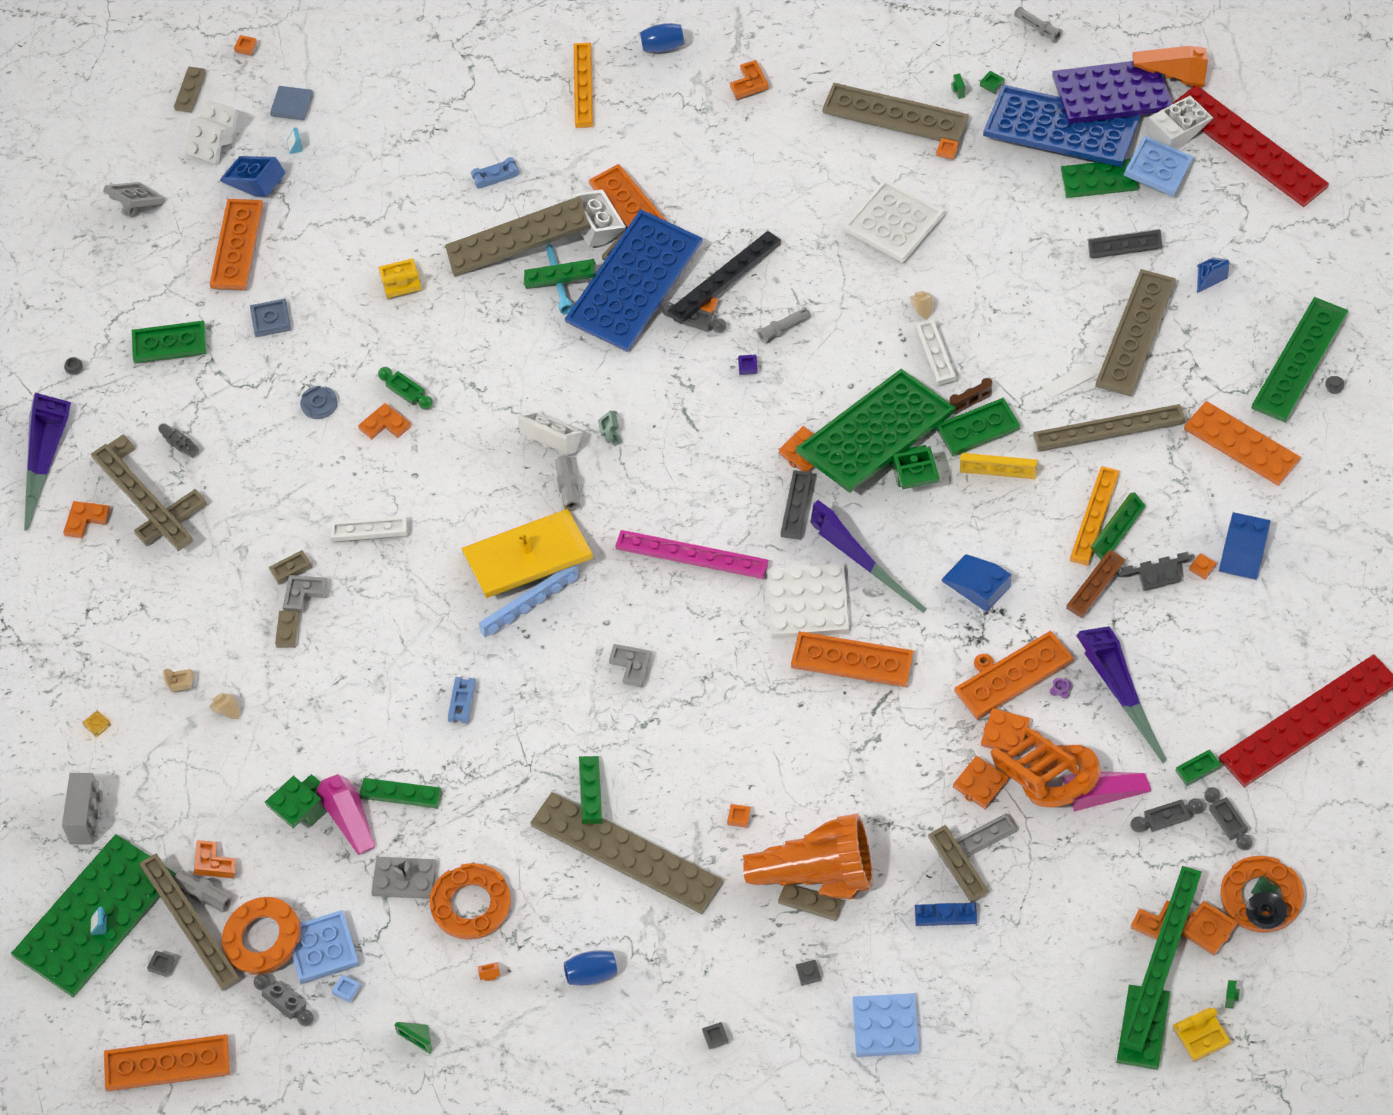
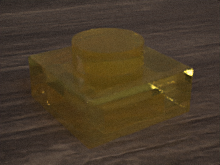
[82,710,111,738]

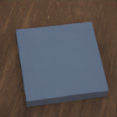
[270,86,313,120]
[250,299,291,338]

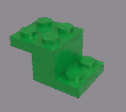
[891,445,940,490]
[265,774,327,828]

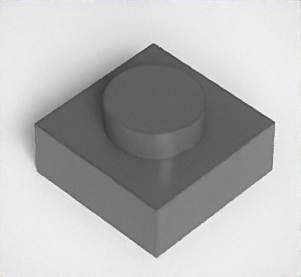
[147,950,175,977]
[796,960,821,986]
[702,1022,729,1050]

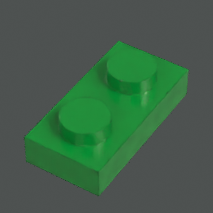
[1176,749,1221,786]

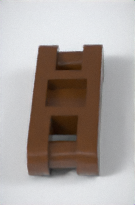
[950,378,992,414]

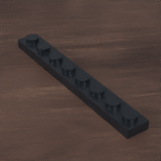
[667,231,781,324]

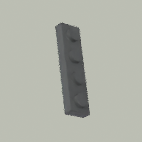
[1087,229,1162,258]
[781,470,812,539]

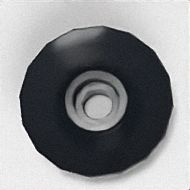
[1246,892,1287,929]

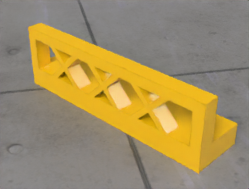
[960,453,1037,479]

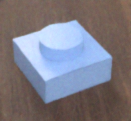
[332,975,361,1003]

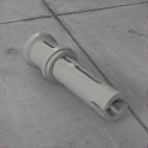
[1014,7,1063,43]
[757,307,811,343]

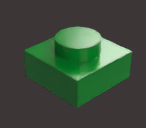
[980,71,1005,94]
[951,73,965,99]
[1225,980,1240,1009]

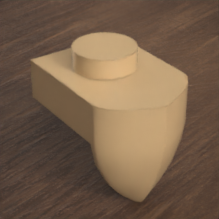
[910,291,933,320]
[163,669,194,692]
[209,693,240,719]

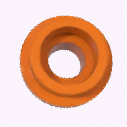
[974,654,993,672]

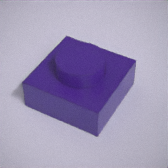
[738,354,758,375]

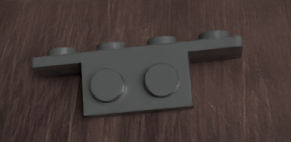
[1117,551,1195,590]

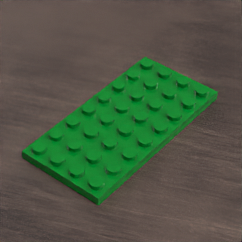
[796,369,955,493]
[11,834,176,998]

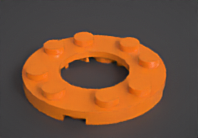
[1022,745,1101,807]
[1220,856,1304,933]
[430,863,511,939]
[222,897,301,975]

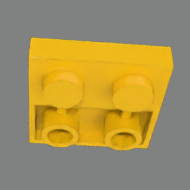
[378,258,422,299]
[1173,1007,1231,1062]

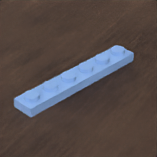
[479,565,579,637]

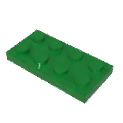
[1061,158,1138,198]
[131,320,207,363]
[936,397,1020,457]
[1116,984,1170,1070]

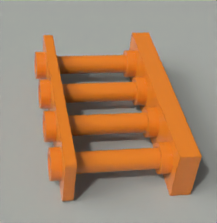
[990,727,1079,799]

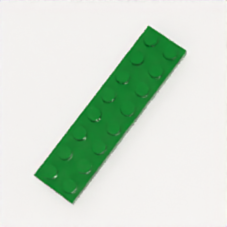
[1251,297,1348,423]

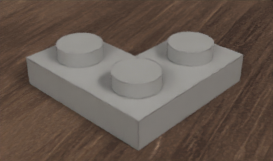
[283,575,328,613]
[609,644,652,688]

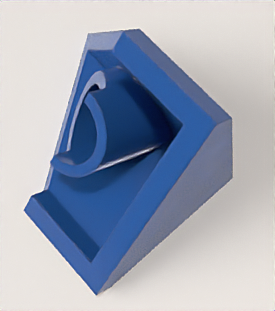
[1197,257,1230,293]

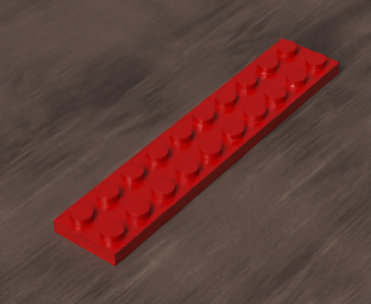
[1173,86,1329,208]
[1219,654,1393,788]

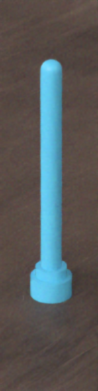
[546,244,573,315]

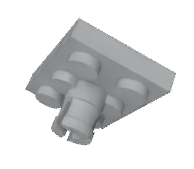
[103,182,165,217]
[371,857,437,899]

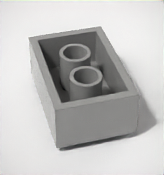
[62,773,103,845]

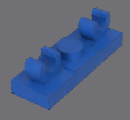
[915,903,977,926]

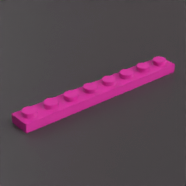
[615,530,768,579]

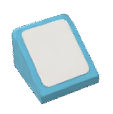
[287,127,303,154]
[91,907,107,935]

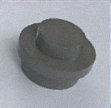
[64,357,83,375]
[1325,376,1345,394]

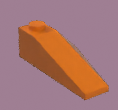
[1132,46,1208,87]

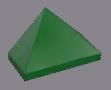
[394,1022,432,1054]

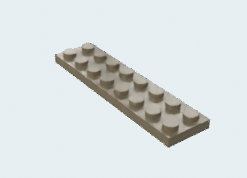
[822,82,969,142]
[445,196,590,277]
[1095,269,1176,396]

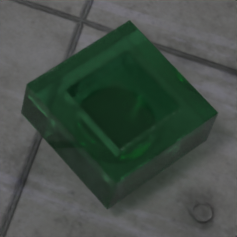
[1251,875,1280,895]

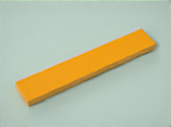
[573,42,593,128]
[1070,466,1120,566]

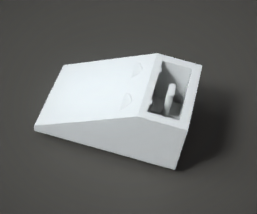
[1146,96,1213,149]

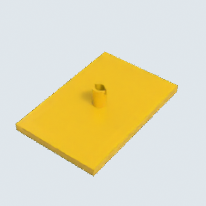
[461,508,593,598]

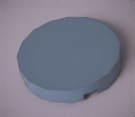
[300,386,337,419]

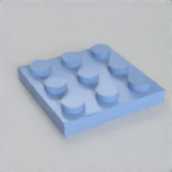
[1124,136,1193,197]
[292,910,359,984]
[853,993,919,1057]

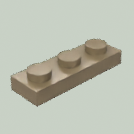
[174,66,206,113]
[778,885,843,921]

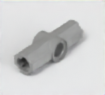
[555,455,580,511]
[174,870,232,913]

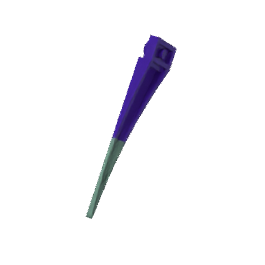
[24,392,71,531]
[810,500,926,613]
[1076,626,1166,764]

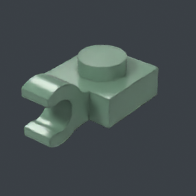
[598,410,621,446]

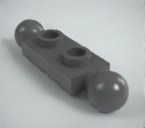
[661,302,727,333]
[1204,787,1253,851]
[1130,798,1203,833]
[254,974,314,1026]

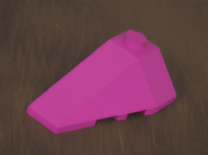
[1062,772,1151,812]
[315,774,375,855]

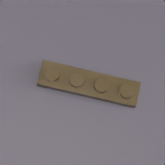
[134,489,207,546]
[928,824,989,903]

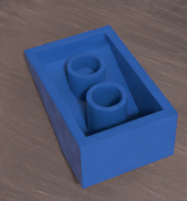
[220,156,286,197]
[1219,512,1271,580]
[942,554,1012,612]

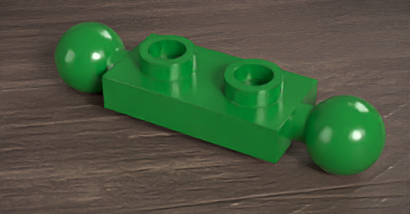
[378,367,433,410]

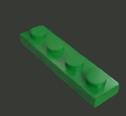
[524,259,596,289]
[1090,492,1146,560]
[579,756,602,824]
[359,778,442,809]

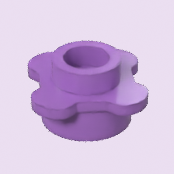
[1050,678,1072,698]

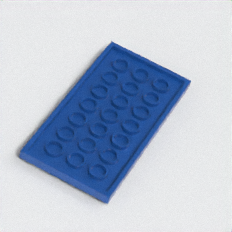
[983,85,1140,167]
[565,209,703,352]

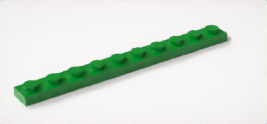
[1122,866,1202,1053]

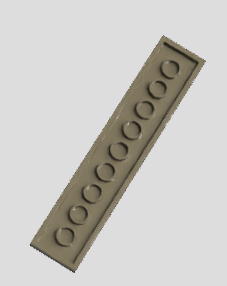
[530,792,723,914]

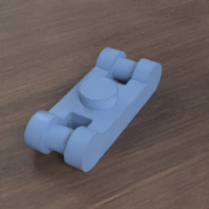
[471,157,520,188]
[448,677,476,724]

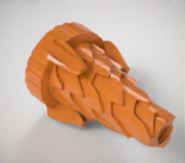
[743,813,873,900]

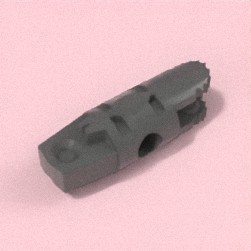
[158,423,199,458]

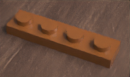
[1066,549,1126,618]

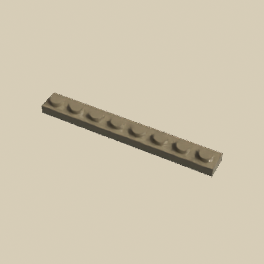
[1033,404,1185,451]
[91,444,193,552]
[139,853,240,991]

